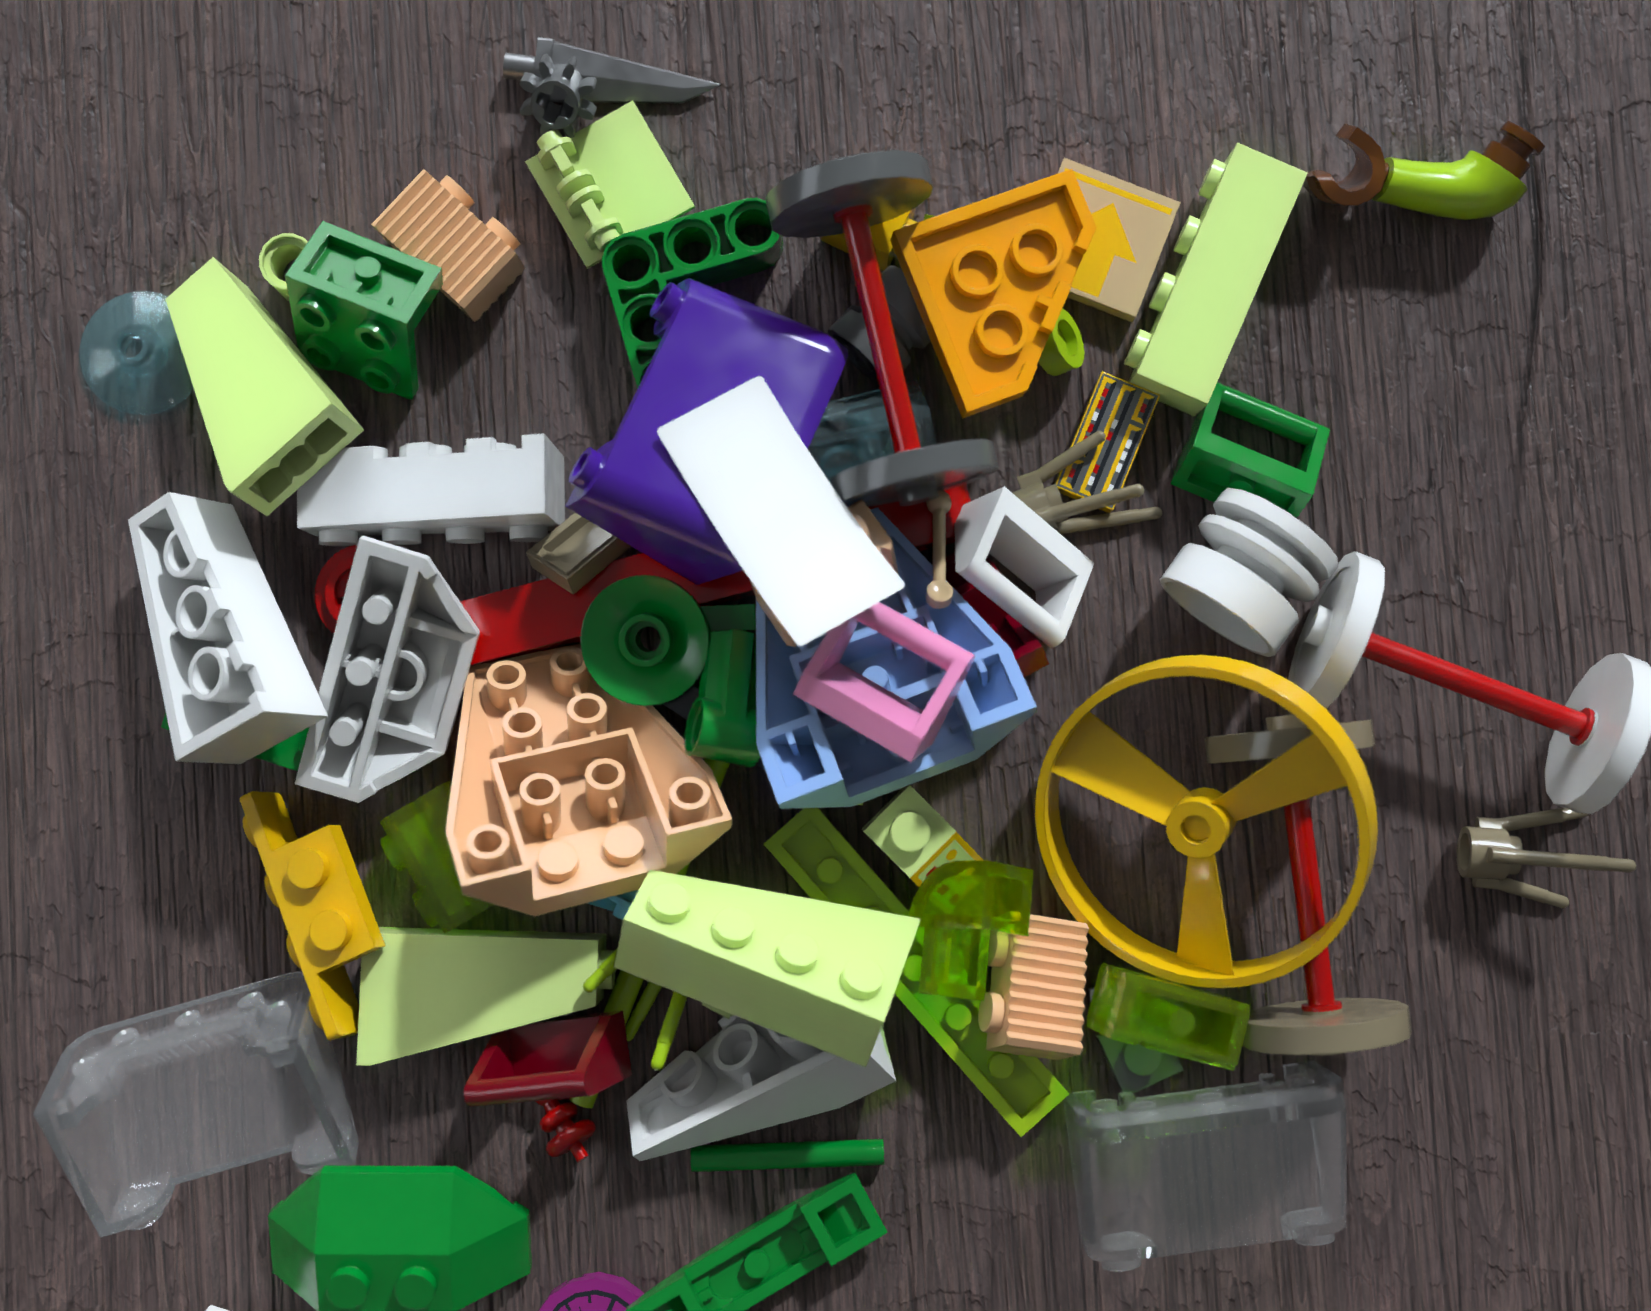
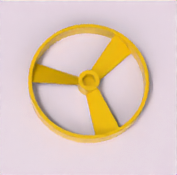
[1035,655,1378,988]

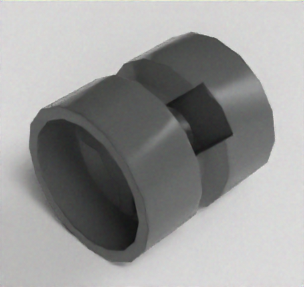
[828,266,931,385]

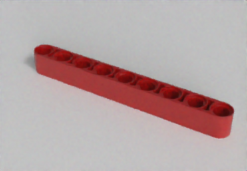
[460,484,971,666]

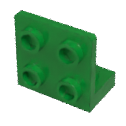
[285,221,443,400]

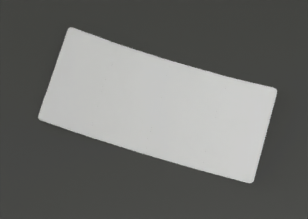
[657,376,904,646]

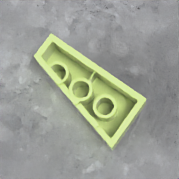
[614,870,921,1067]

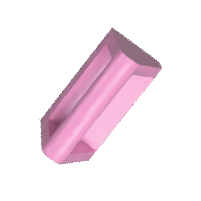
[793,602,975,762]

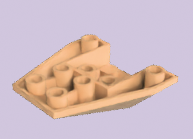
[446,643,732,916]

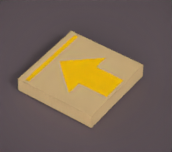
[1058,158,1181,322]

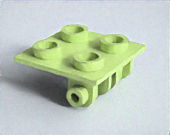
[525,100,695,269]

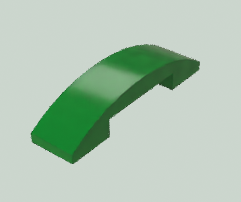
[626,1172,888,1311]

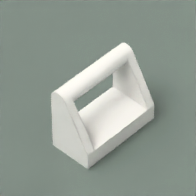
[955,487,1094,648]

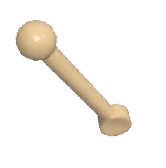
[925,490,953,609]

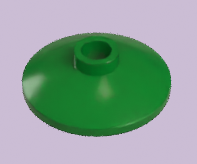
[580,575,710,706]

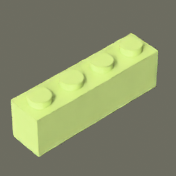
[1124,143,1308,417]

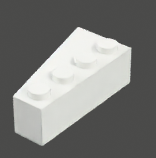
[297,434,565,546]

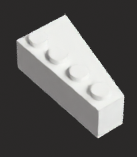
[128,492,328,764]

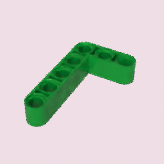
[602,198,783,389]

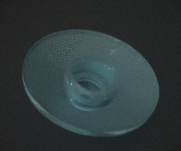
[79,291,194,415]

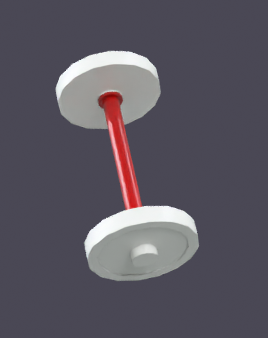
[1288,551,1651,814]

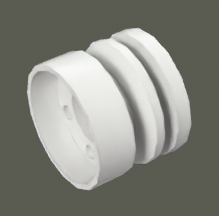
[1160,488,1338,657]

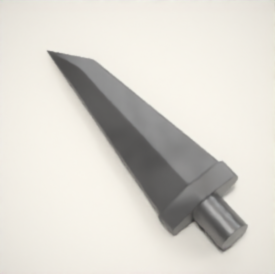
[503,37,721,104]

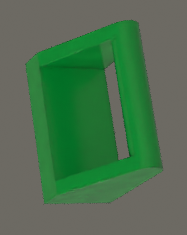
[1170,382,1330,518]

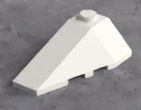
[626,1015,896,1161]

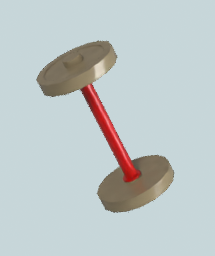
[1204,715,1412,1056]

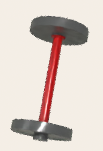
[766,150,999,507]

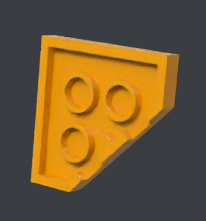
[890,169,1097,419]

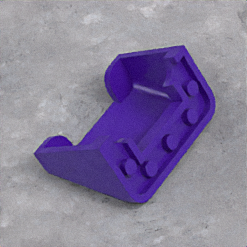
[565,278,848,585]

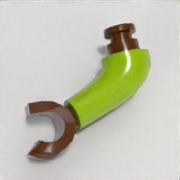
[1303,121,1545,220]

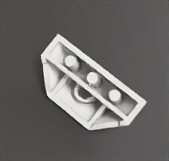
[295,536,480,803]

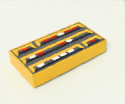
[1054,371,1160,513]

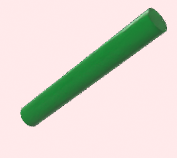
[690,1139,884,1172]

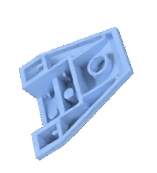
[756,507,1037,809]

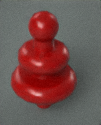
[535,1099,596,1163]

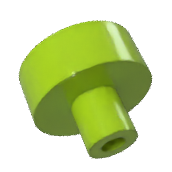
[1038,308,1084,376]

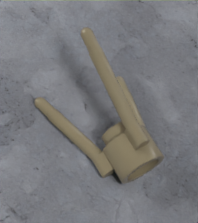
[1011,431,1163,534]
[1457,808,1636,908]

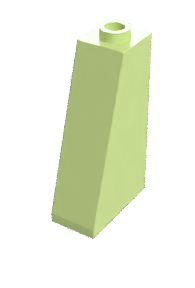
[165,257,364,516]
[356,927,616,1066]

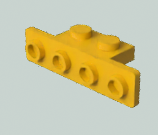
[240,791,385,1041]

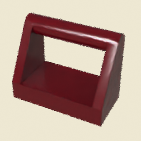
[464,1010,632,1107]

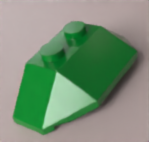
[268,1165,532,1311]

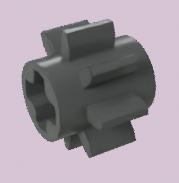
[519,54,597,138]

